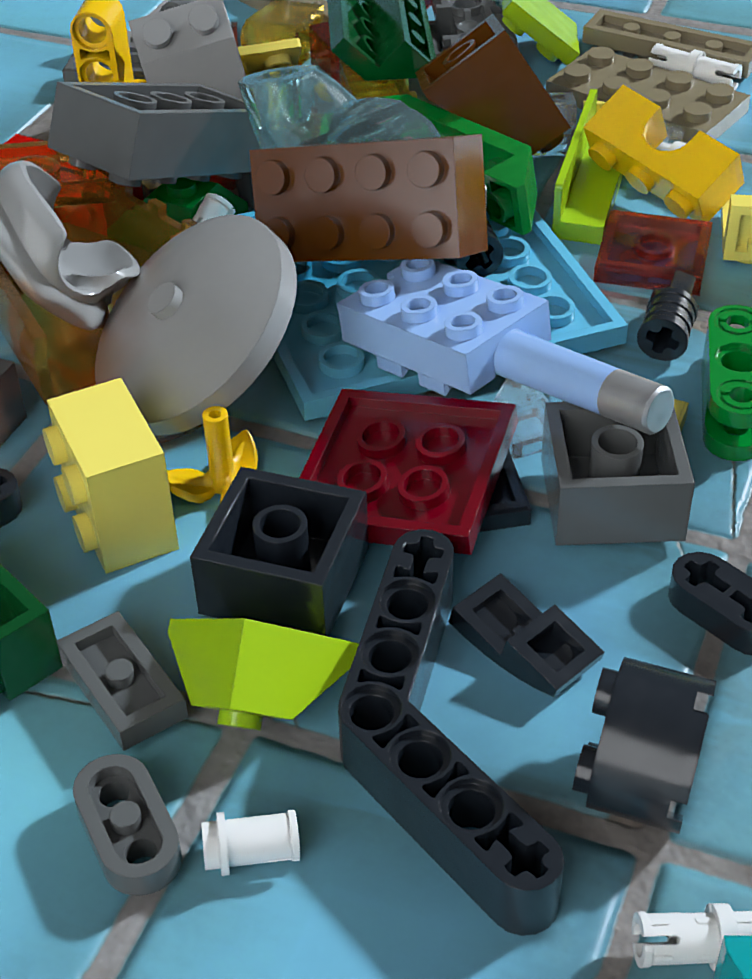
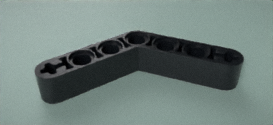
[338,529,564,936]

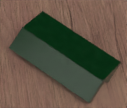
[327,0,436,81]

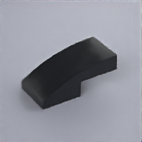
[448,573,605,697]

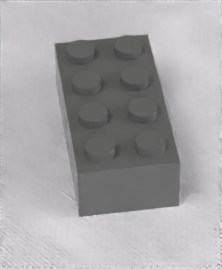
[47,82,276,187]

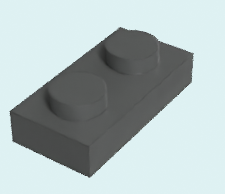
[57,611,188,751]

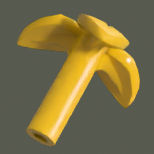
[167,406,258,504]

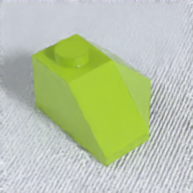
[168,618,359,731]

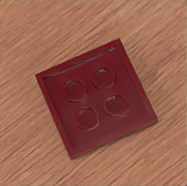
[299,388,518,555]

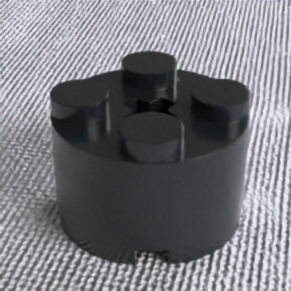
[572,657,717,834]

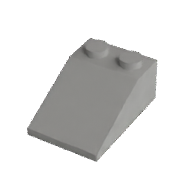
[128,0,254,103]

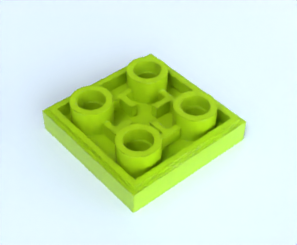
[502,0,580,65]

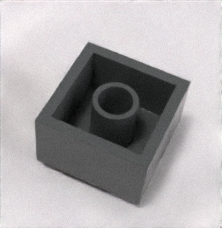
[541,402,695,546]

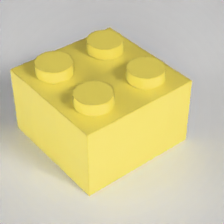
[42,378,179,574]

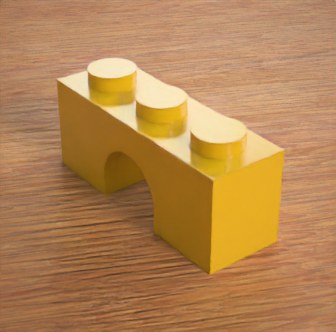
[583,85,745,226]

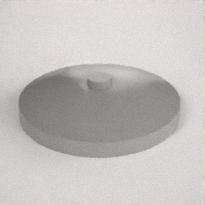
[95,215,297,435]

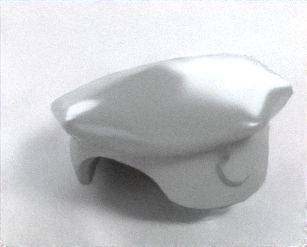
[0,160,140,330]

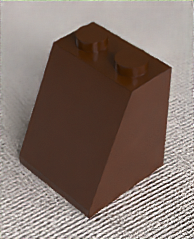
[415,14,571,156]

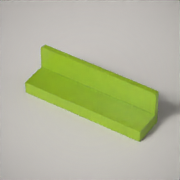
[552,89,623,245]

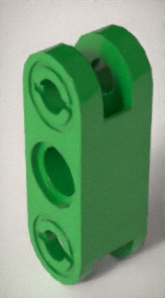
[701,305,752,461]

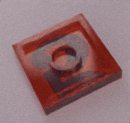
[593,210,713,296]

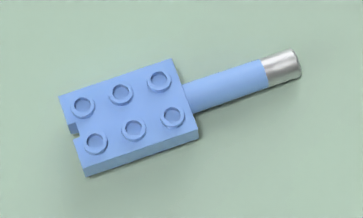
[337,259,674,435]

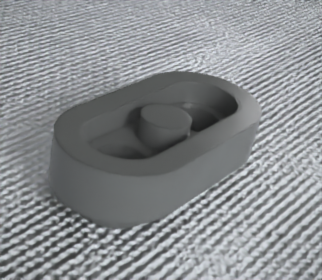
[73,754,182,896]

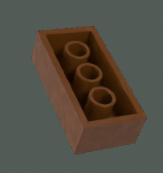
[249,134,488,262]

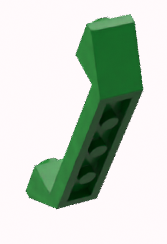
[334,94,537,236]

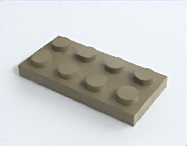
[545,47,751,143]

